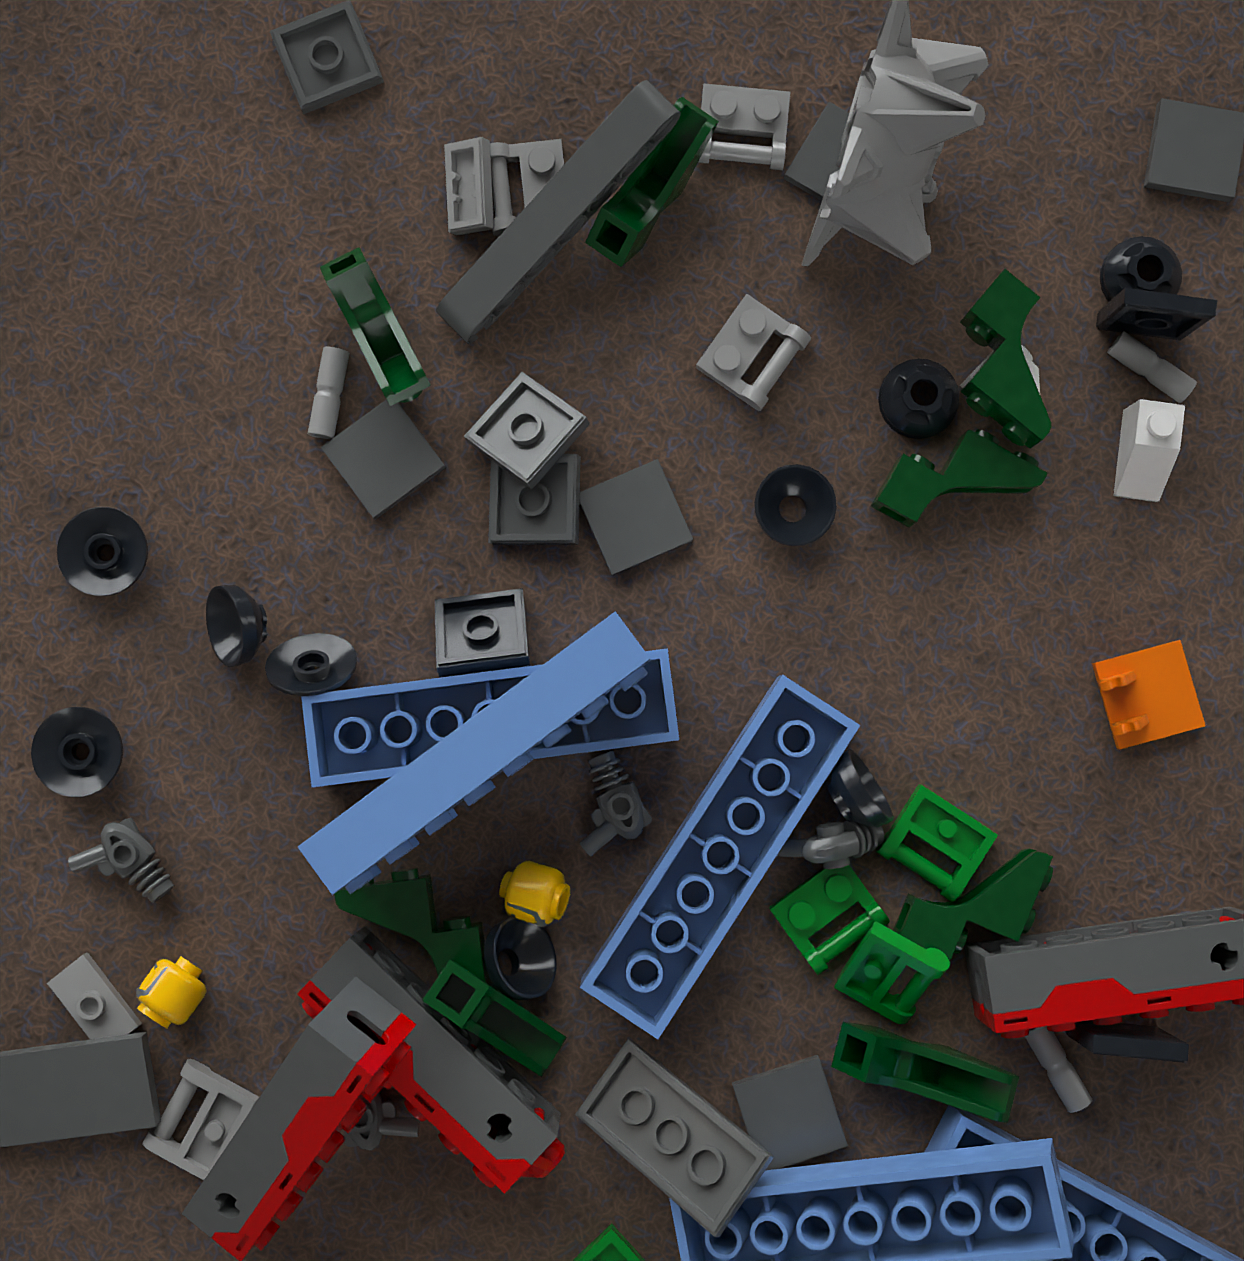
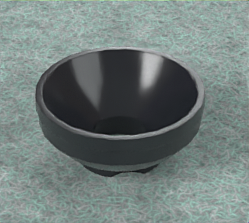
[1100,236,1182,302]
[878,358,959,439]
[754,464,837,546]
[206,585,267,667]
[827,749,894,828]
[484,916,557,1001]

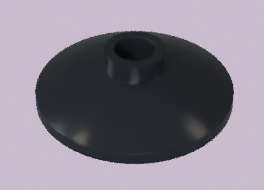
[57,507,148,596]
[265,633,357,696]
[31,707,123,797]

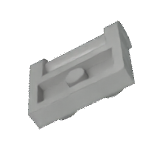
[698,84,790,171]
[490,139,564,237]
[696,294,811,411]
[143,1059,259,1180]

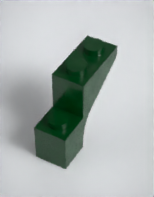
[585,97,719,267]
[320,247,431,406]
[960,269,1051,449]
[871,429,1048,528]
[893,849,1053,962]
[334,868,489,982]
[422,959,567,1077]
[831,1022,1019,1123]

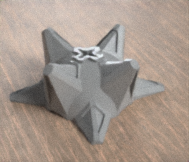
[802,0,988,266]

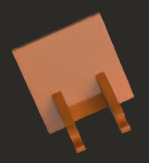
[1092,640,1206,750]

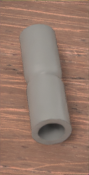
[1107,331,1197,403]
[307,347,350,440]
[1025,1026,1092,1113]

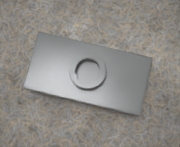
[444,137,494,235]
[47,953,142,1039]

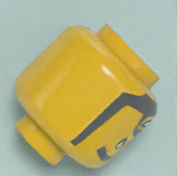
[499,861,570,927]
[136,956,206,1028]

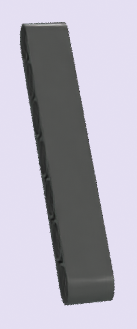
[436,80,681,344]

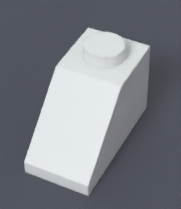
[1114,399,1185,502]

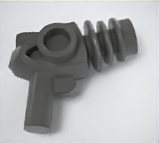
[579,750,652,857]
[68,818,175,903]
[778,821,884,869]
[344,1092,420,1151]

